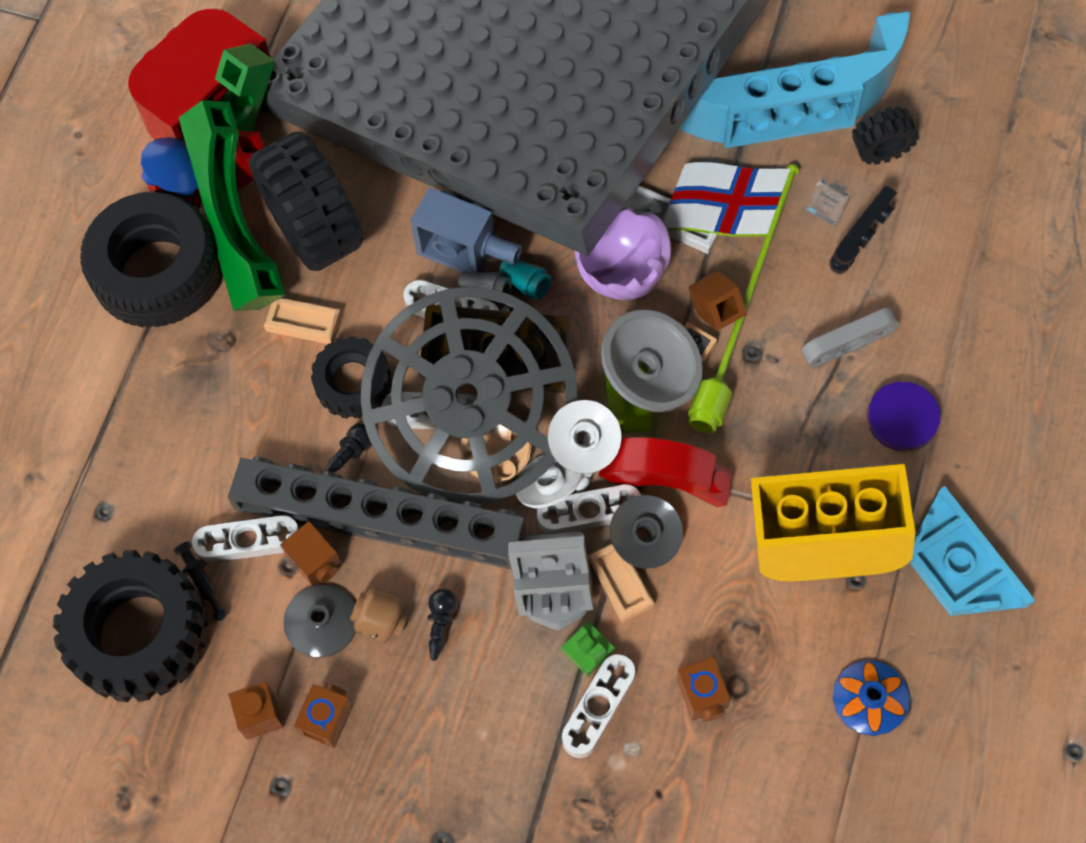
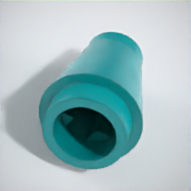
[499,260,552,300]

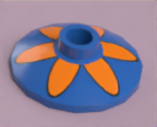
[833,660,910,736]

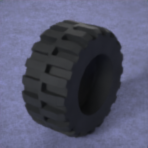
[249,132,363,271]
[53,550,209,702]

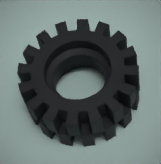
[852,106,919,165]

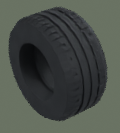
[80,192,220,328]

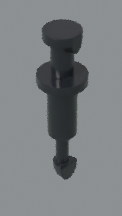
[174,541,226,621]

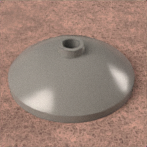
[601,310,703,412]

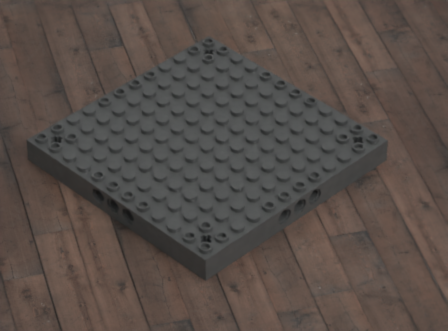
[260,0,770,256]

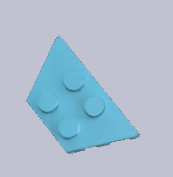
[909,486,1035,616]

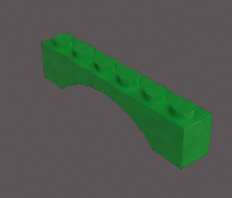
[179,100,285,311]

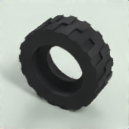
[311,337,392,419]

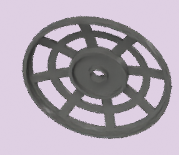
[360,287,578,504]

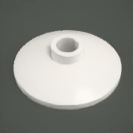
[548,400,621,474]
[516,454,583,508]

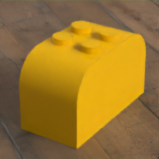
[751,464,915,582]

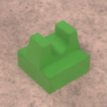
[561,621,615,677]

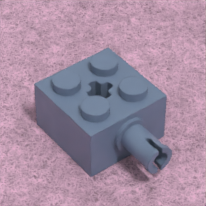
[410,187,522,272]

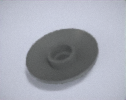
[610,495,683,569]
[283,585,356,658]

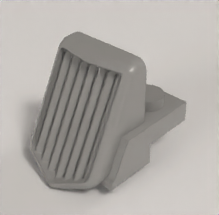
[508,531,593,631]

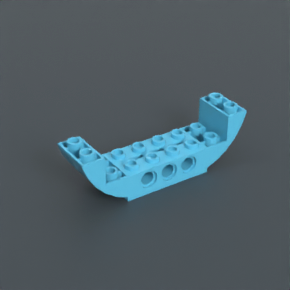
[679,11,910,148]

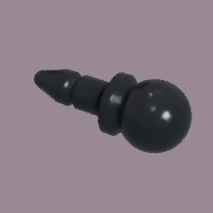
[326,424,372,472]
[427,588,458,661]

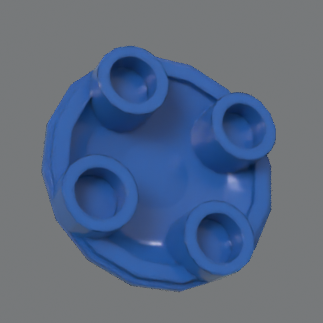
[140,137,198,197]

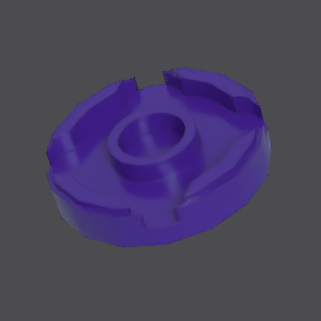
[867,382,940,451]

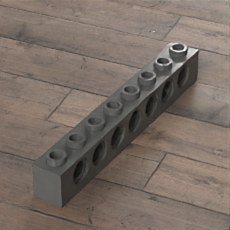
[227,457,525,570]

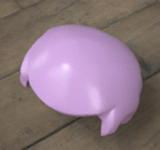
[574,207,671,300]

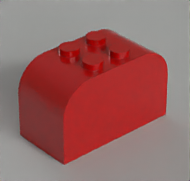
[128,9,271,140]

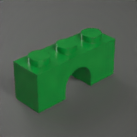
[215,44,275,132]

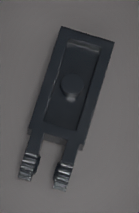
[829,186,897,274]

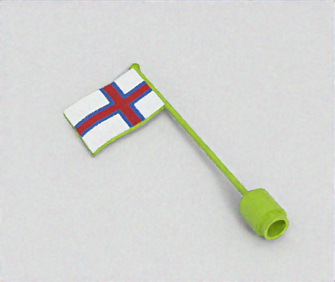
[662,162,799,434]

